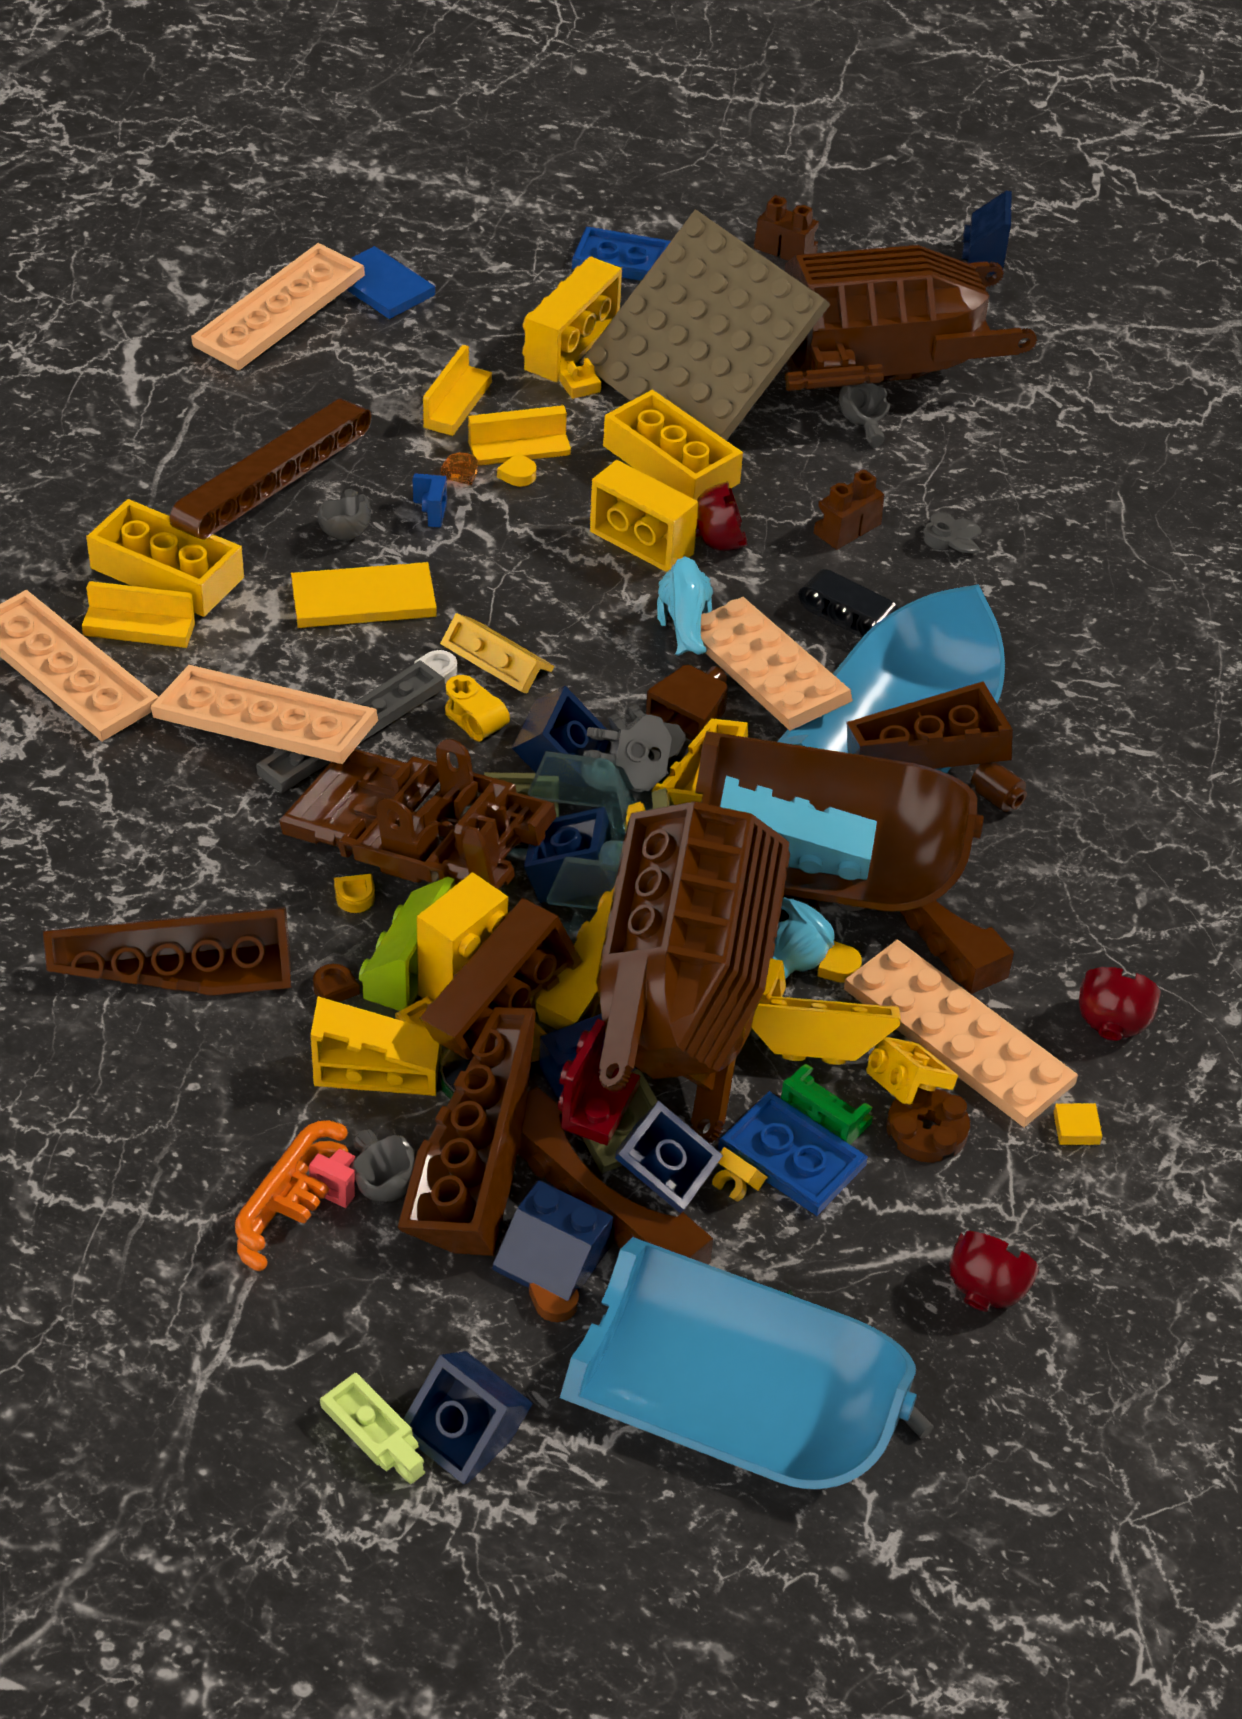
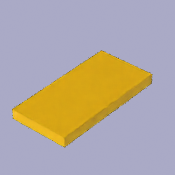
[291,562,437,628]

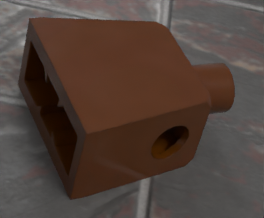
[646,665,728,741]

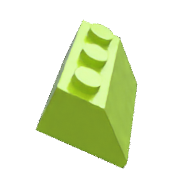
[359,877,455,1011]

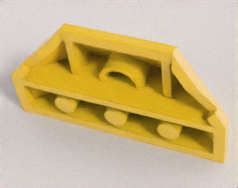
[751,996,901,1065]

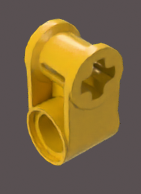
[445,675,510,742]

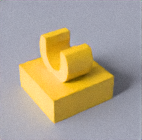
[560,358,601,399]
[712,1147,767,1202]

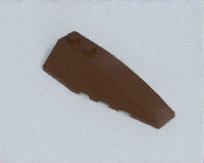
[43,907,292,996]
[398,1007,536,1256]

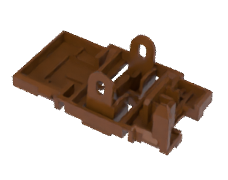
[279,739,557,890]

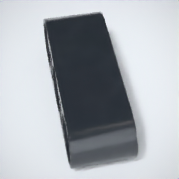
[798,569,899,638]

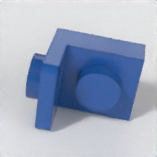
[412,473,447,528]

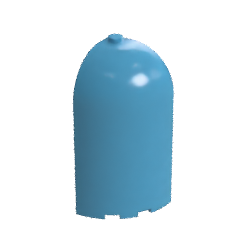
[777,584,1005,773]
[560,1237,917,1489]

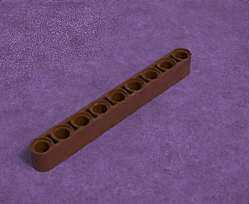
[169,398,372,540]

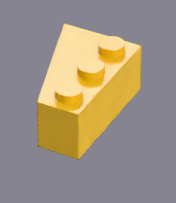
[651,719,748,805]
[310,996,441,1096]

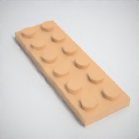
[191,243,365,371]
[0,590,158,742]
[701,597,852,731]
[150,665,378,764]
[844,939,1078,1128]

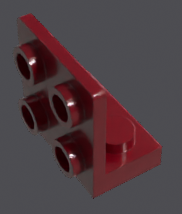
[558,1019,641,1146]

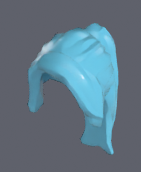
[657,556,713,656]
[773,897,835,979]

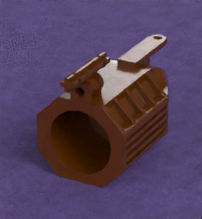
[784,245,1037,391]
[596,801,790,1144]

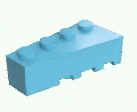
[720,776,877,880]

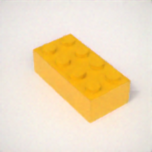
[522,256,622,383]
[603,389,743,500]
[86,499,244,617]

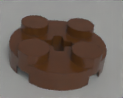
[886,1087,970,1163]

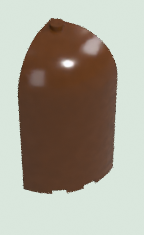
[695,731,984,911]

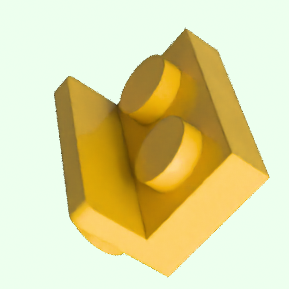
[866,1037,958,1105]

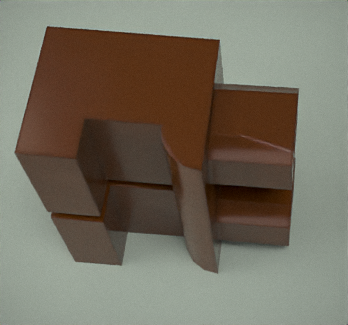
[754,195,819,261]
[813,469,885,550]

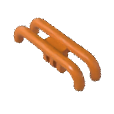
[235,1120,349,1271]

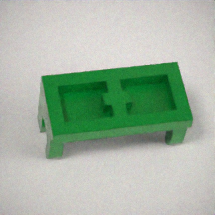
[781,1064,873,1145]

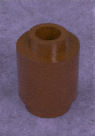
[971,762,1027,812]

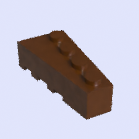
[846,681,1013,769]
[420,898,582,1060]

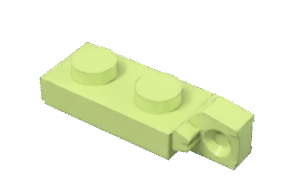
[320,1373,425,1484]

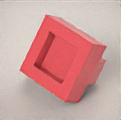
[309,1149,355,1208]

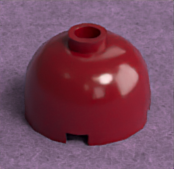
[696,481,748,551]
[1079,967,1161,1041]
[949,1231,1040,1312]

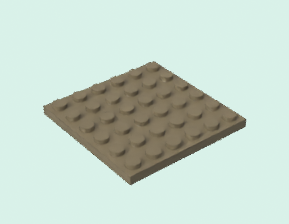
[580,209,830,441]

